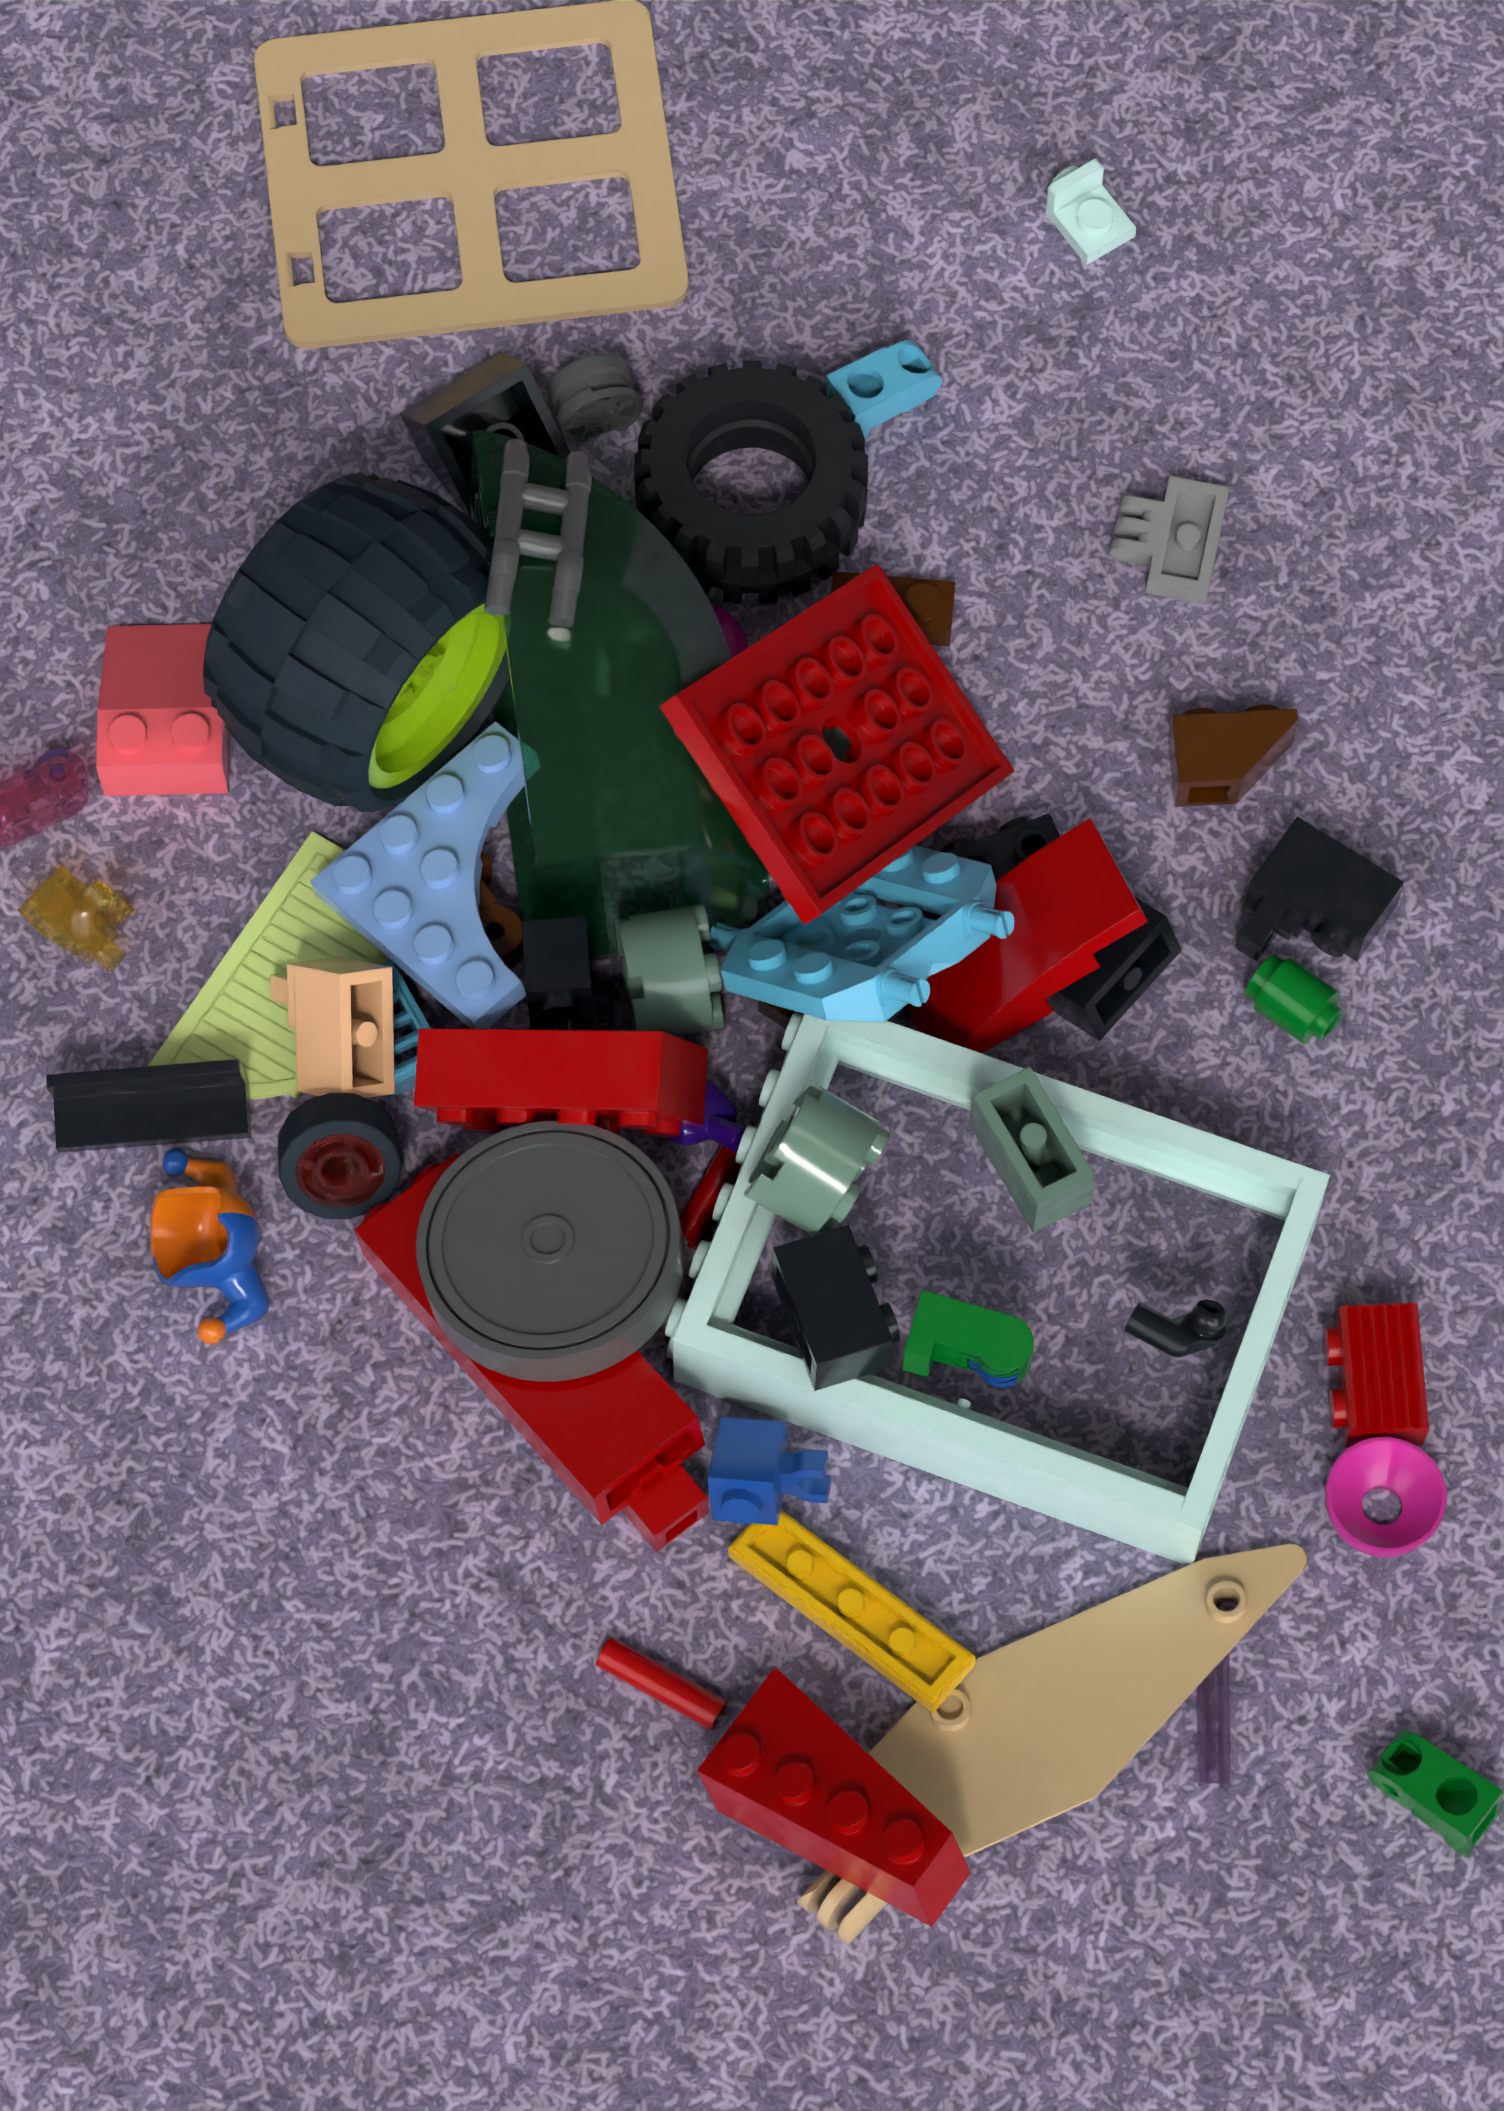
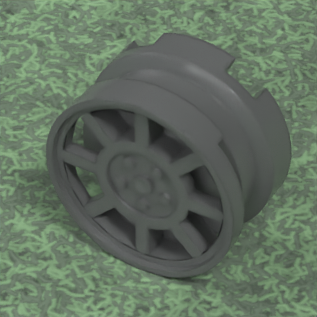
[547,354,643,443]

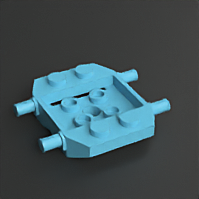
[708,845,1015,1022]

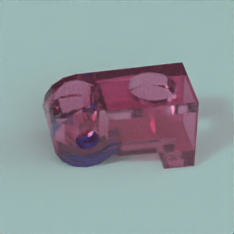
[0,749,90,851]

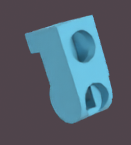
[824,340,943,438]

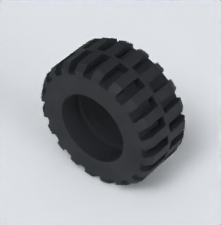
[634,360,868,604]

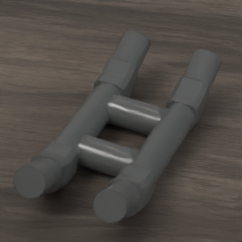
[484,439,592,627]

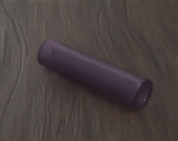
[1197,1654,1232,1788]

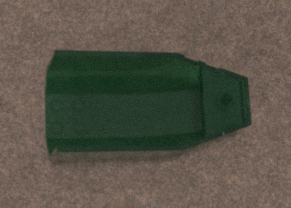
[469,430,770,960]

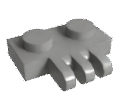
[1110,476,1230,605]

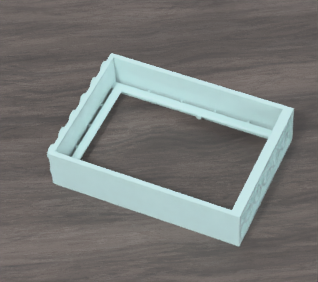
[665,1013,1330,1566]

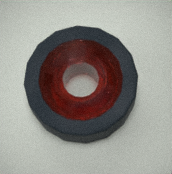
[277,1093,402,1219]

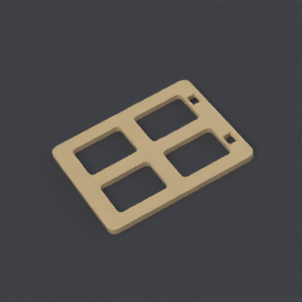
[254,0,689,349]

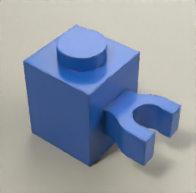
[707,1417,831,1525]

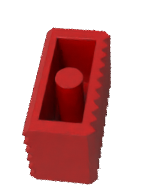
[1324,1302,1429,1448]

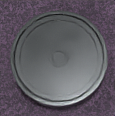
[416,1121,685,1382]

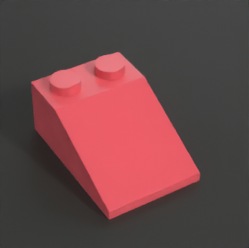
[96,624,229,796]

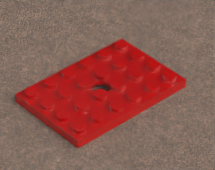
[659,563,1014,925]

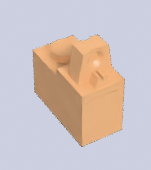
[270,956,395,1098]

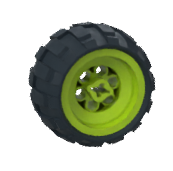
[203,472,529,812]

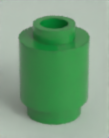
[1245,954,1343,1044]

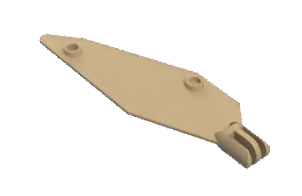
[797,1544,1307,1945]

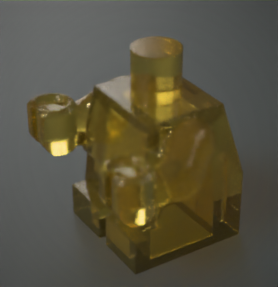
[18,865,136,971]

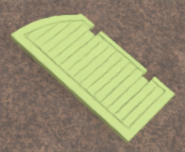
[148,831,390,1099]

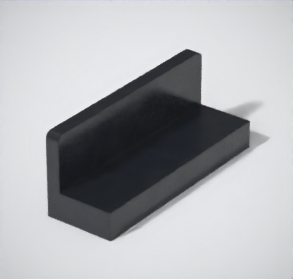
[46,1059,251,1153]

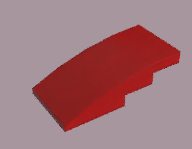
[906,818,1148,1054]

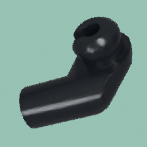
[1124,1299,1228,1357]

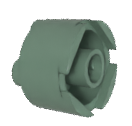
[614,903,724,1037]
[744,1081,891,1236]

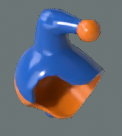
[150,1148,269,1345]

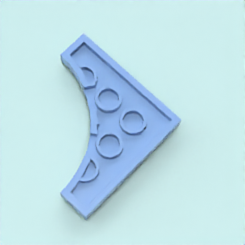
[310,721,542,1029]

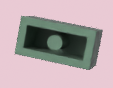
[969,1067,1095,1233]

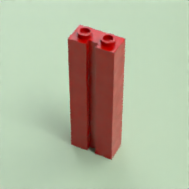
[354,1153,705,1525]

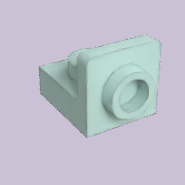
[1046,159,1136,265]

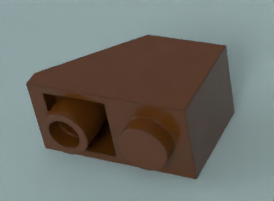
[1168,704,1298,807]

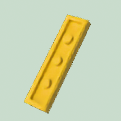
[728,1510,976,1713]

